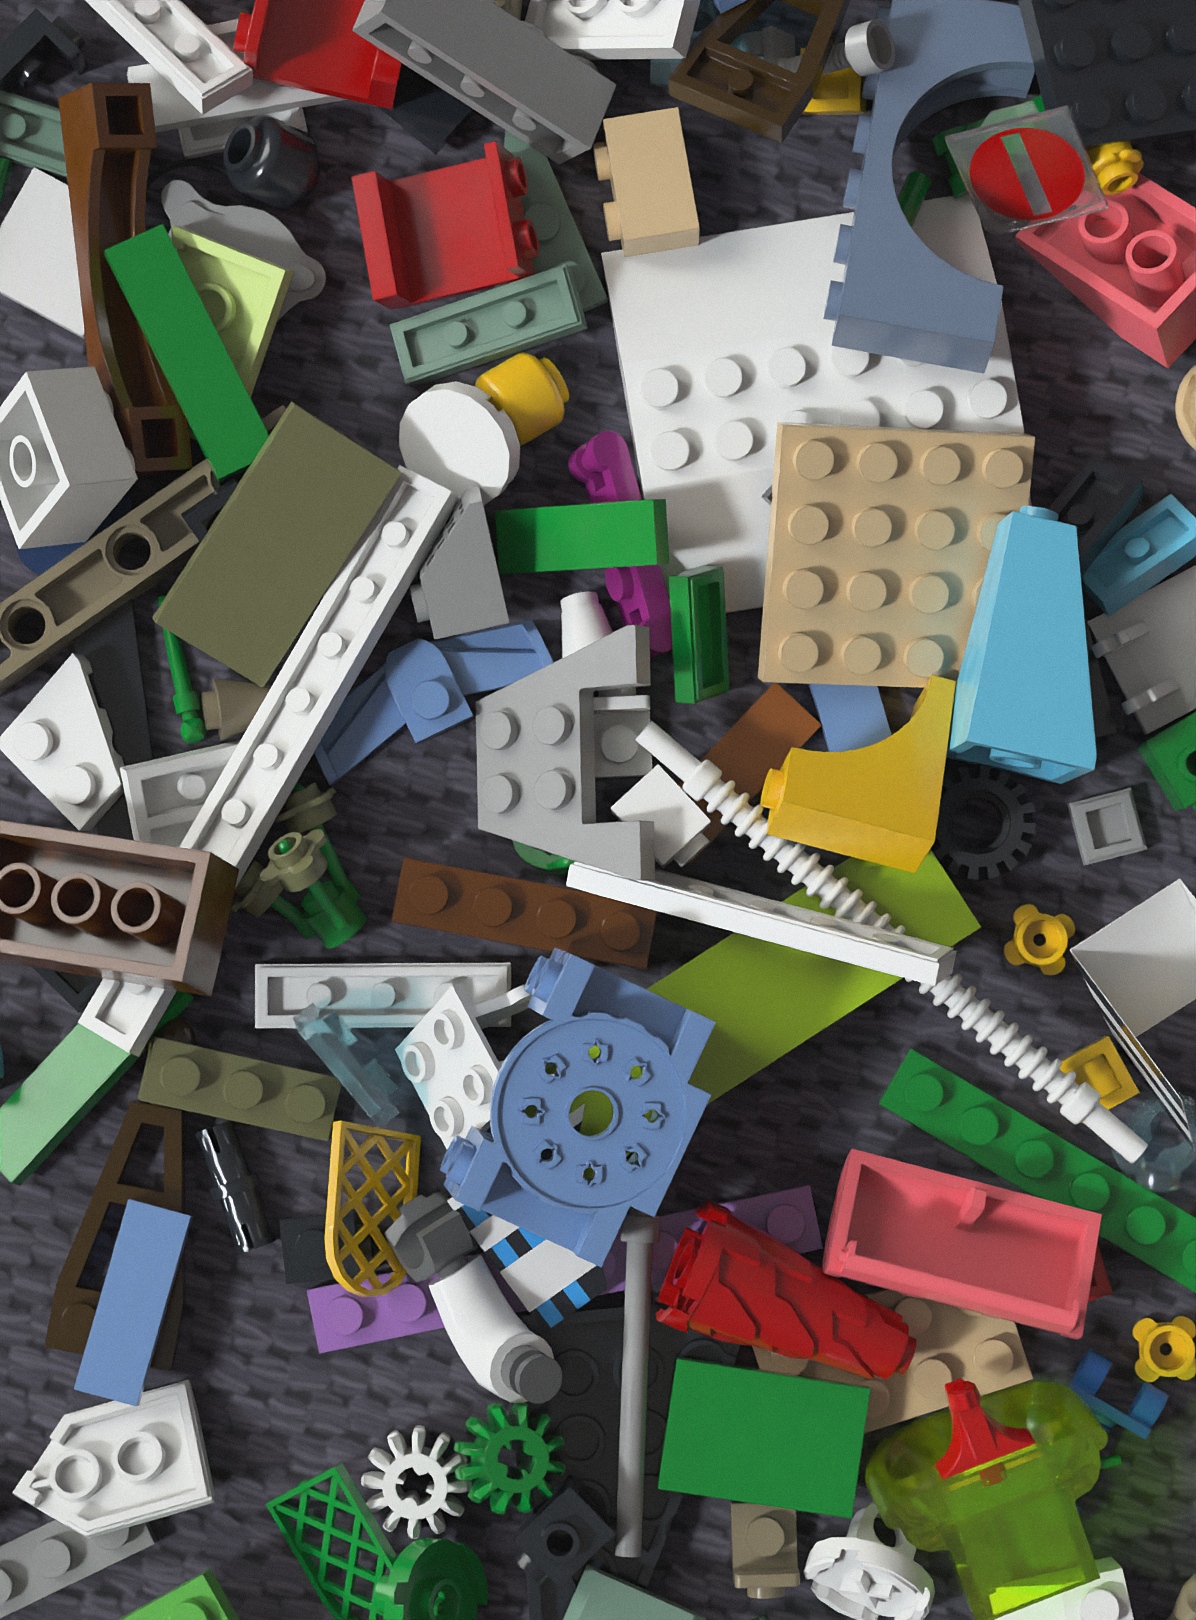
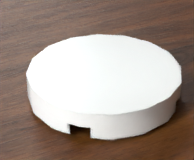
[399,381,520,506]

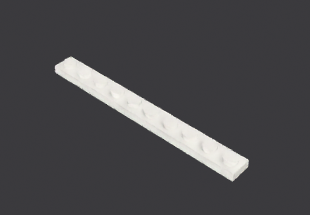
[78,465,459,1057]

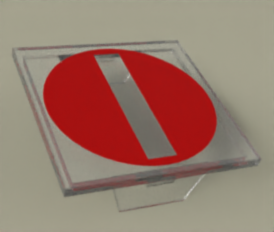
[945,101,1109,236]

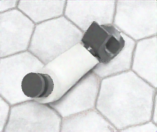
[385,1191,563,1403]

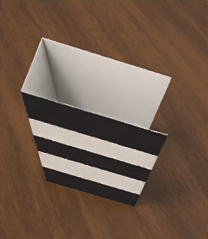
[1070,879,1196,1151]

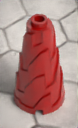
[656,1200,917,1380]

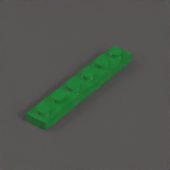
[878,1048,1196,1293]

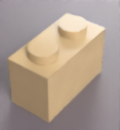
[593,107,700,257]

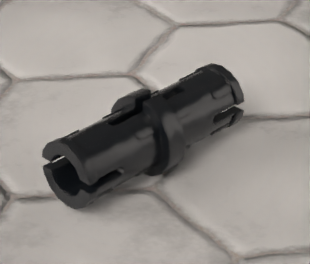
[195,1120,276,1255]

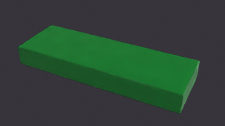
[495,499,670,574]

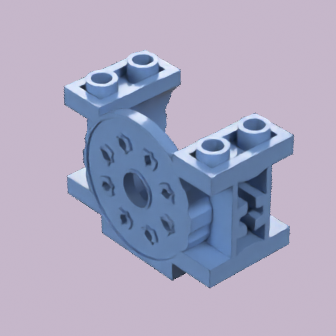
[440,948,716,1268]

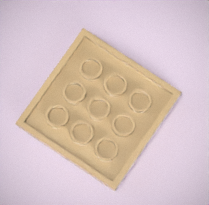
[758,422,1035,688]

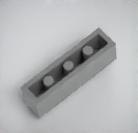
[352,0,617,164]

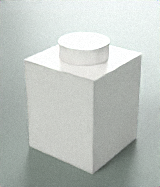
[611,764,711,869]

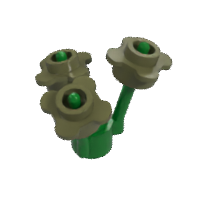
[231,782,367,949]

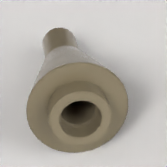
[202,678,272,741]

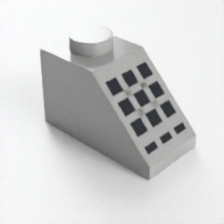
[410,486,510,640]

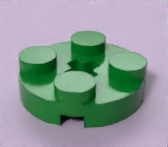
[374,1537,488,1620]

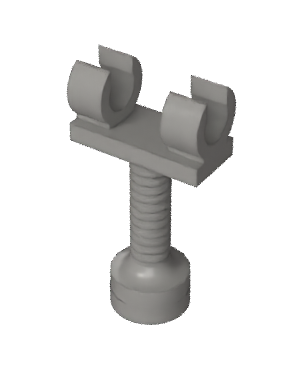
[737,19,895,76]

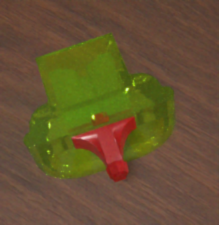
[865,1378,1108,1620]

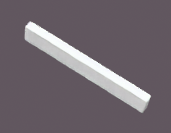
[566,861,957,986]

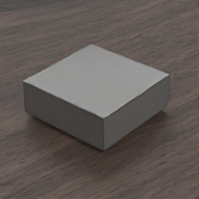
[1067,788,1147,866]

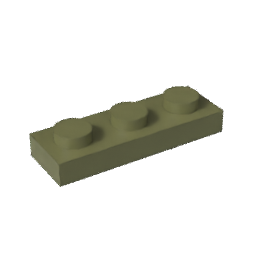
[137,1036,342,1141]

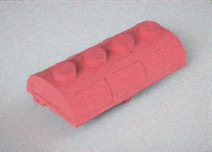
[822,1149,1102,1340]

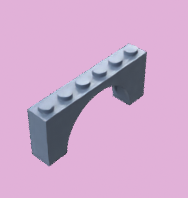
[823,0,1035,374]

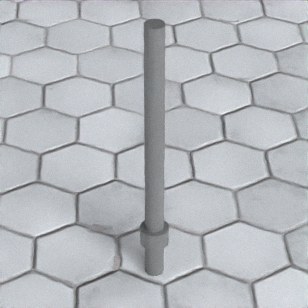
[615,1206,660,1557]

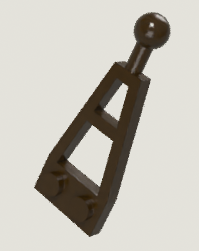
[668,0,851,143]
[44,1017,196,1371]

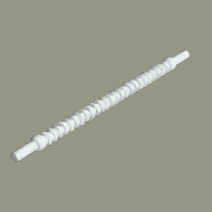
[636,721,1148,1164]

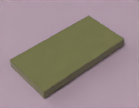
[153,401,402,687]

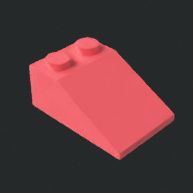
[1015,165,1196,368]

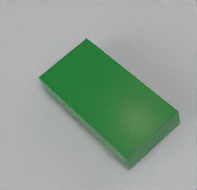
[669,565,730,704]

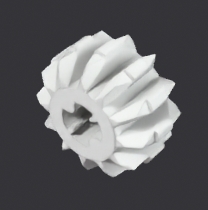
[361,1425,472,1539]

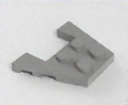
[476,625,655,881]

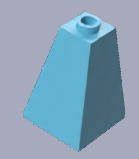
[946,506,1097,784]

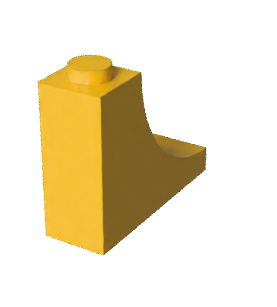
[760,675,956,873]

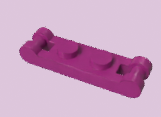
[568,431,673,660]

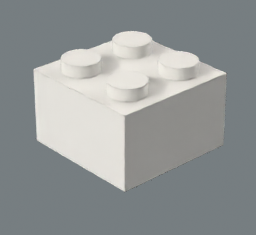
[0,366,138,549]

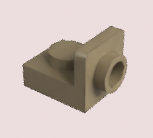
[730,1501,800,1599]

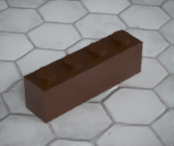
[391,858,657,970]

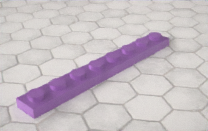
[307,1184,823,1354]

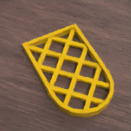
[325,1121,421,1297]

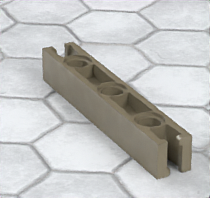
[0,405,286,694]

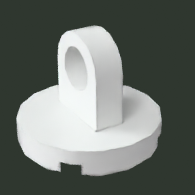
[803,1497,935,1620]

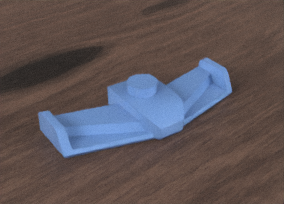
[314,620,554,787]

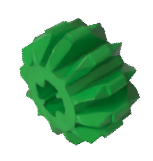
[454,1403,565,1515]

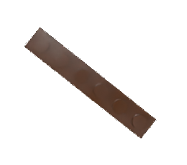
[58,82,193,478]

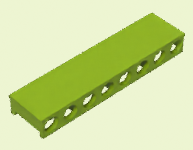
[524,849,981,1179]

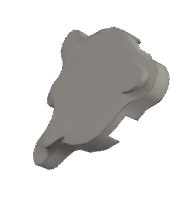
[161,180,326,321]

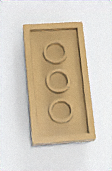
[752,1288,1033,1433]

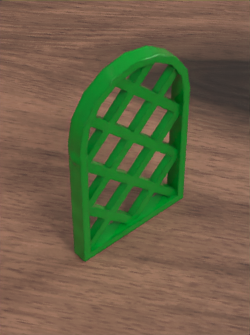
[265,1462,398,1620]

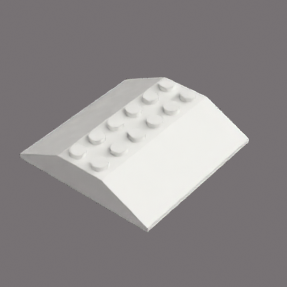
[601,193,1031,613]

